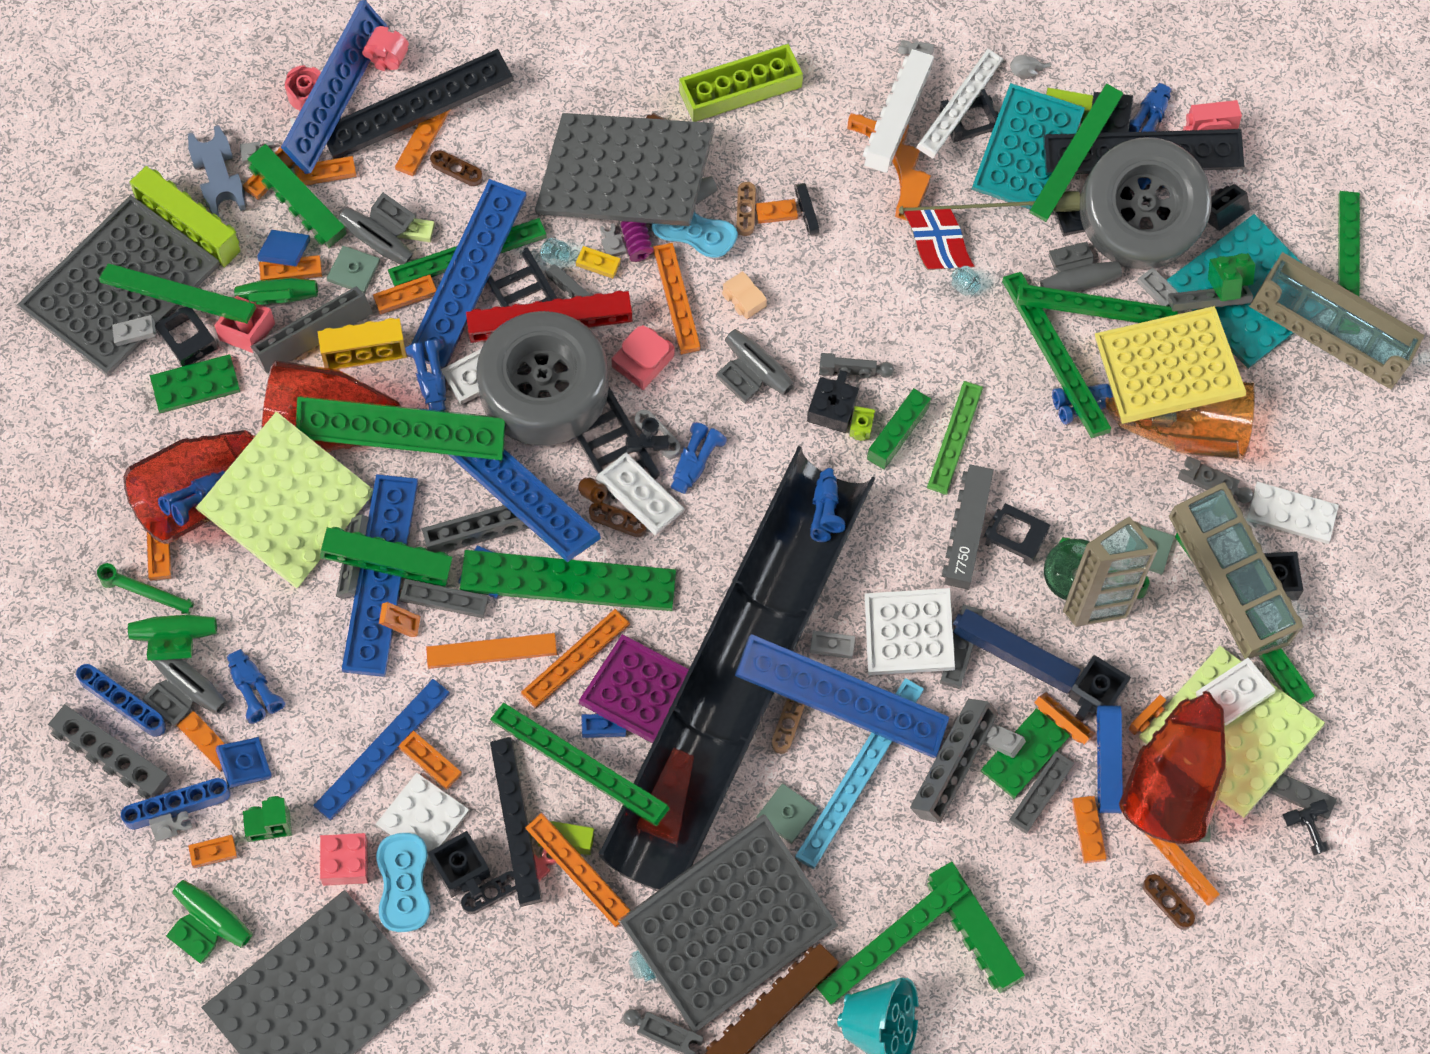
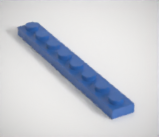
[313,679,449,821]

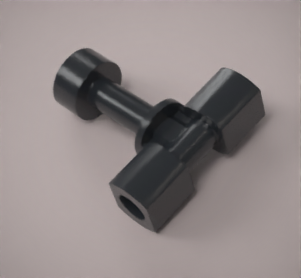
[625,417,669,452]
[1282,799,1330,856]

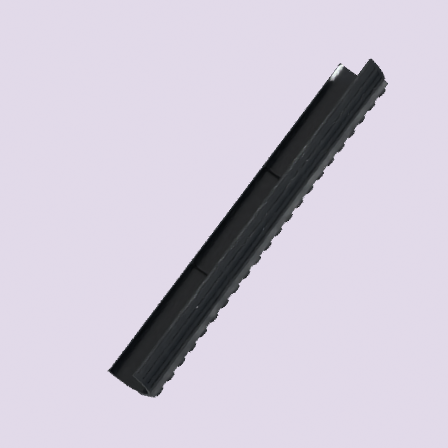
[599,446,875,891]

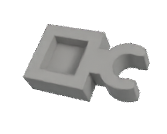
[898,40,934,55]
[240,141,275,164]
[600,223,626,257]
[149,811,192,842]

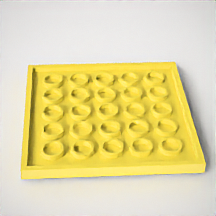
[1094,306,1246,424]

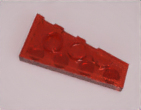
[637,748,694,845]

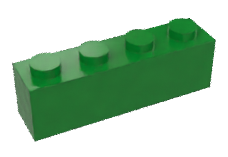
[867,388,931,470]

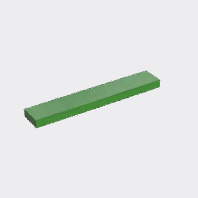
[927,381,983,495]

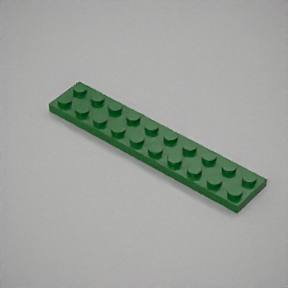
[296,396,506,460]
[460,550,676,611]

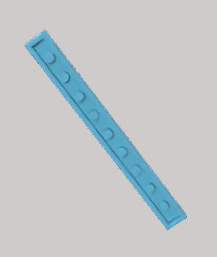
[795,678,924,870]

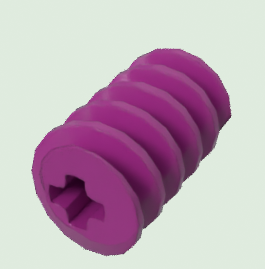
[620,221,654,262]

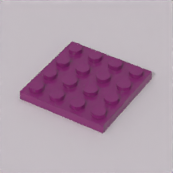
[579,634,689,743]

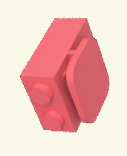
[1183,100,1242,130]
[611,325,674,390]

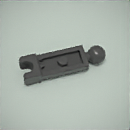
[819,353,894,378]
[1178,456,1253,503]
[623,1009,704,1054]

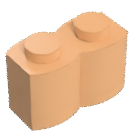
[722,271,767,319]

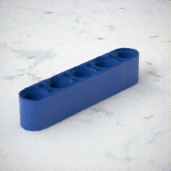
[76,664,166,737]
[1097,705,1123,814]
[121,778,230,830]

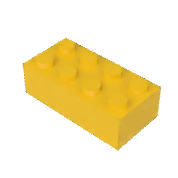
[317,318,407,371]

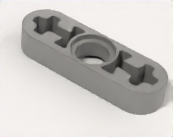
[635,410,680,459]

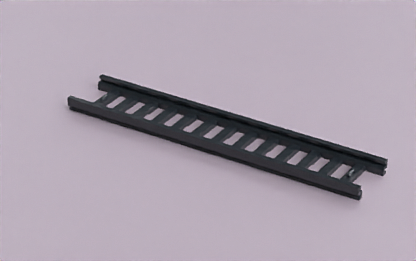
[487,247,660,500]

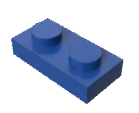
[581,714,626,738]

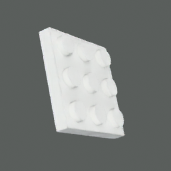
[376,773,469,864]

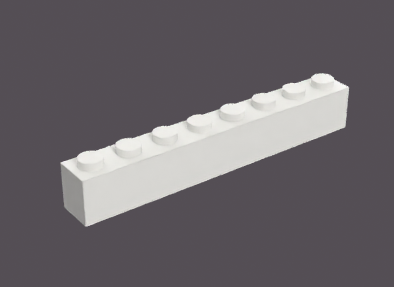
[863,49,934,173]

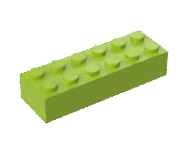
[679,44,803,122]
[129,166,241,268]

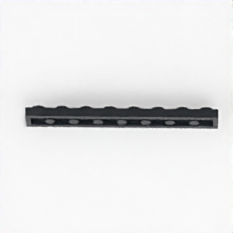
[490,737,543,907]

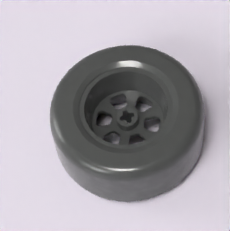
[1080,137,1212,269]
[476,311,609,446]

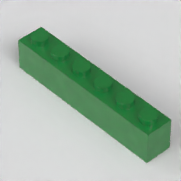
[247,144,347,248]
[320,527,453,587]
[927,861,1025,993]

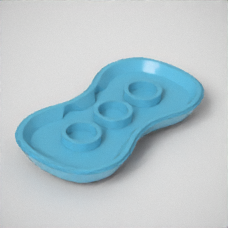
[652,212,738,258]
[376,833,430,932]

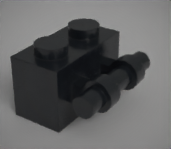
[1208,184,1250,231]

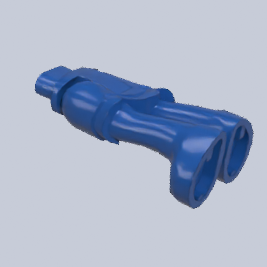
[1129,83,1172,132]
[405,339,446,411]
[1052,384,1115,425]
[670,422,727,494]
[810,468,845,542]
[158,471,225,526]
[227,649,285,724]

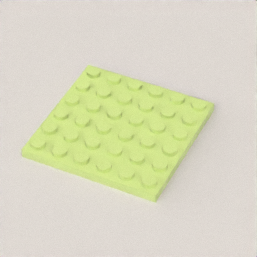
[196,412,373,588]
[1139,646,1325,818]

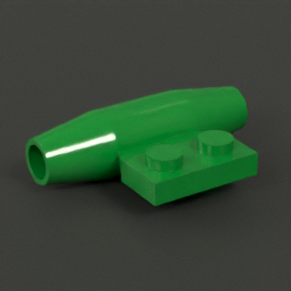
[234,278,318,305]
[128,614,217,661]
[166,880,253,964]

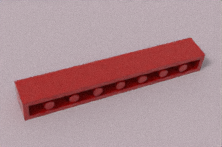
[466,291,633,343]

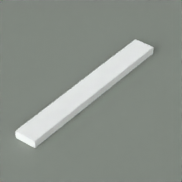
[916,49,1004,159]

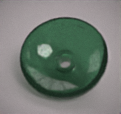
[1044,539,1107,600]

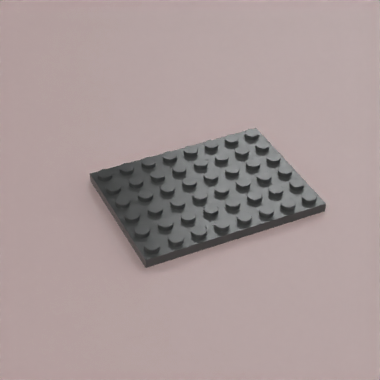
[535,113,715,226]
[17,195,220,377]
[618,814,838,1033]
[201,889,430,1054]

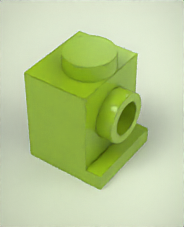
[849,406,875,441]

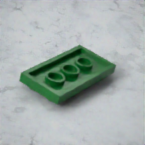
[150,354,240,414]
[981,708,1070,799]

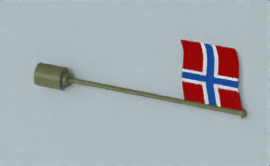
[899,191,1080,270]

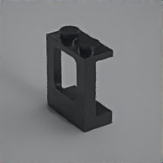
[939,89,999,143]
[155,307,218,367]
[984,503,1051,567]

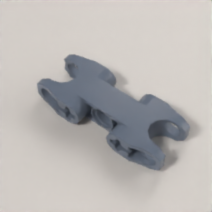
[187,125,246,217]

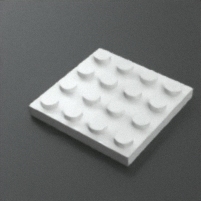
[865,588,955,675]

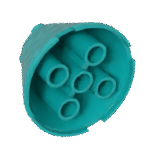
[837,977,919,1054]

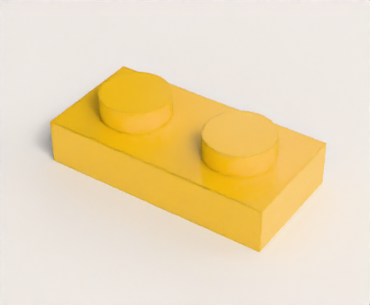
[576,246,621,279]

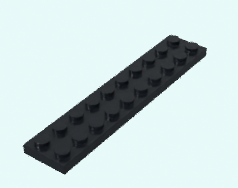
[326,49,514,159]
[1043,129,1245,175]

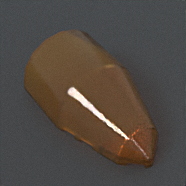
[1105,382,1255,460]

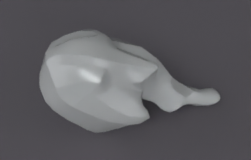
[1010,55,1051,79]

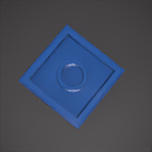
[257,230,310,266]
[216,737,272,788]

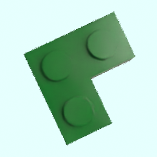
[1208,253,1255,301]
[243,796,292,842]

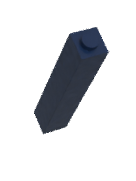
[953,608,1081,694]

